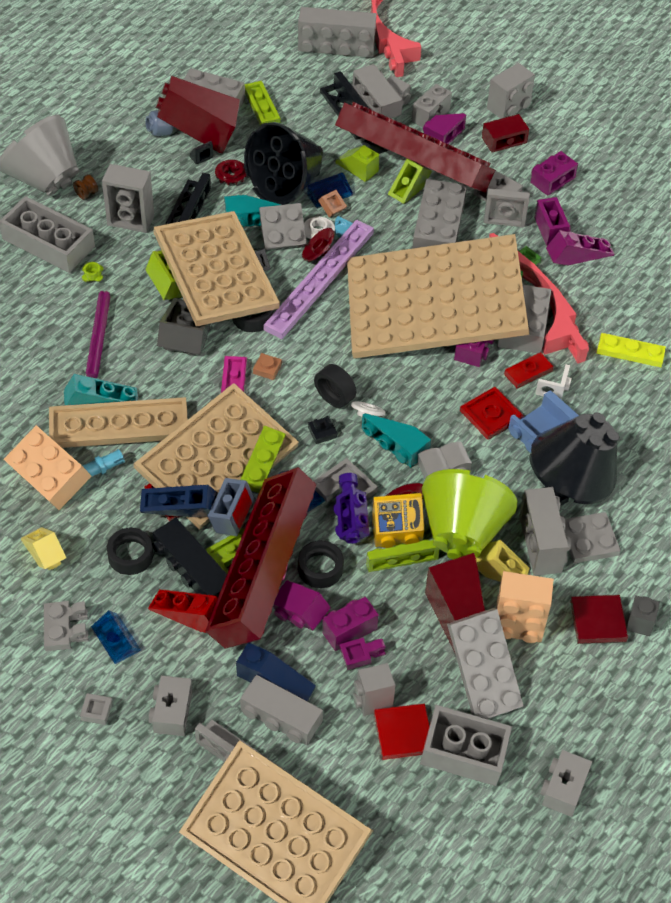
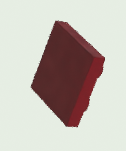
[570,595,628,644]

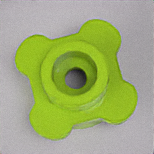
[82,262,104,282]

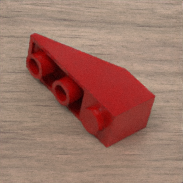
[148,589,218,633]

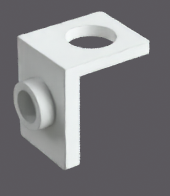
[535,364,572,400]

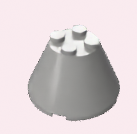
[0,115,80,197]

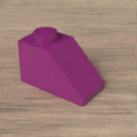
[423,113,466,144]

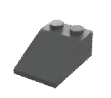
[157,298,211,355]

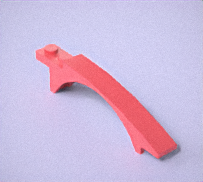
[371,0,421,77]
[489,233,589,363]

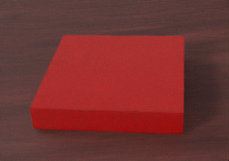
[460,387,524,440]
[374,703,429,760]

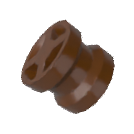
[73,174,98,200]

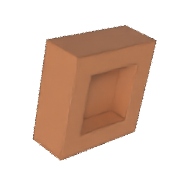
[318,190,347,218]
[253,353,282,380]

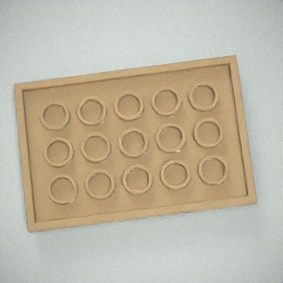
[154,211,280,327]
[134,383,299,530]
[179,740,373,903]

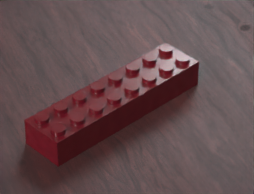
[335,102,496,193]
[205,467,317,649]

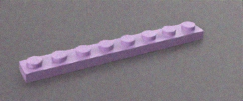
[264,220,374,339]

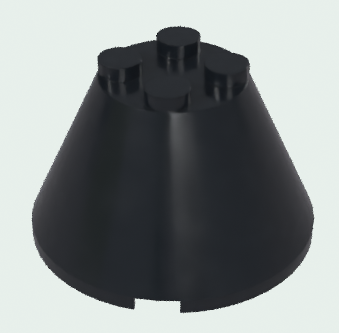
[244,122,323,205]
[529,412,619,504]

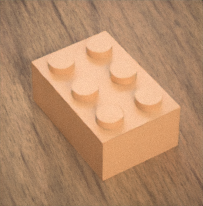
[3,425,92,510]
[496,571,554,643]

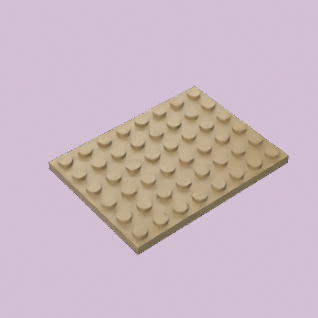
[347,234,529,359]

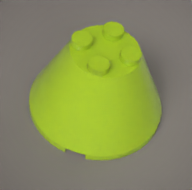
[422,469,517,560]

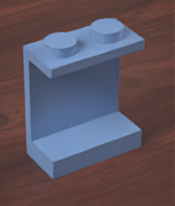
[508,390,579,453]

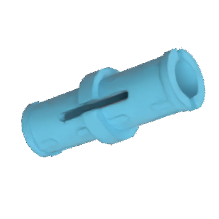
[82,449,125,476]

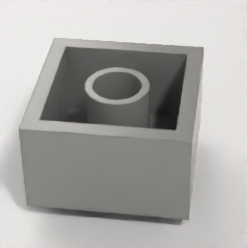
[487,62,535,119]

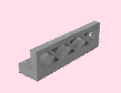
[195,720,294,777]

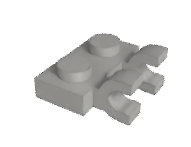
[44,601,89,651]

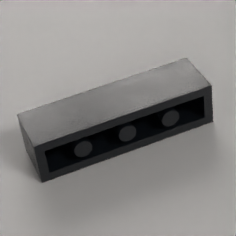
[152,518,227,598]

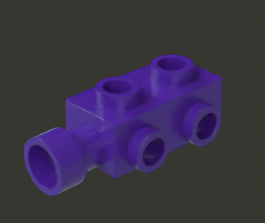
[334,473,370,544]

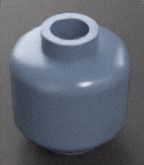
[145,110,175,136]

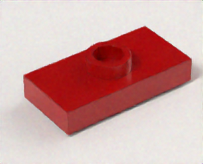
[504,352,554,389]

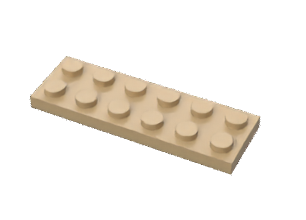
[49,397,188,448]

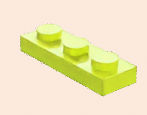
[596,333,666,367]

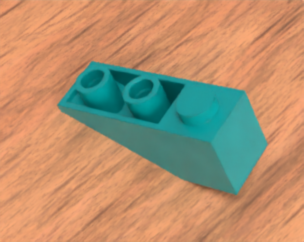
[224,195,281,227]
[64,374,138,406]
[362,413,431,468]

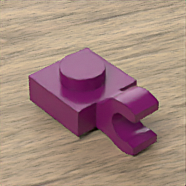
[340,637,386,670]

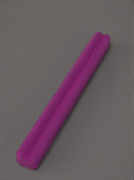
[85,291,111,378]

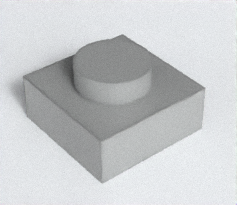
[80,693,113,725]

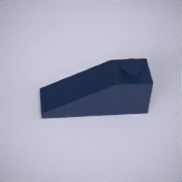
[140,484,218,518]
[236,642,316,702]

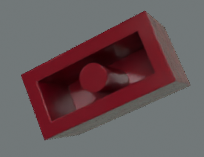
[482,114,529,153]

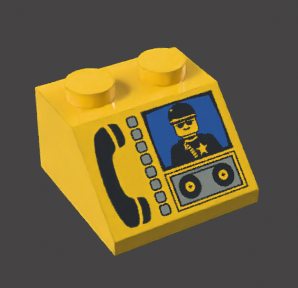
[372,493,424,548]

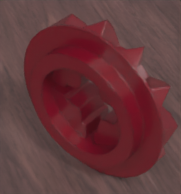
[215,160,247,185]

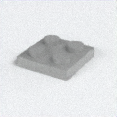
[484,188,530,227]
[259,203,306,250]
[564,512,621,564]

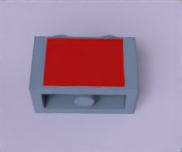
[208,478,254,536]

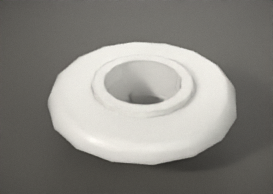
[304,216,335,239]
[351,401,385,417]

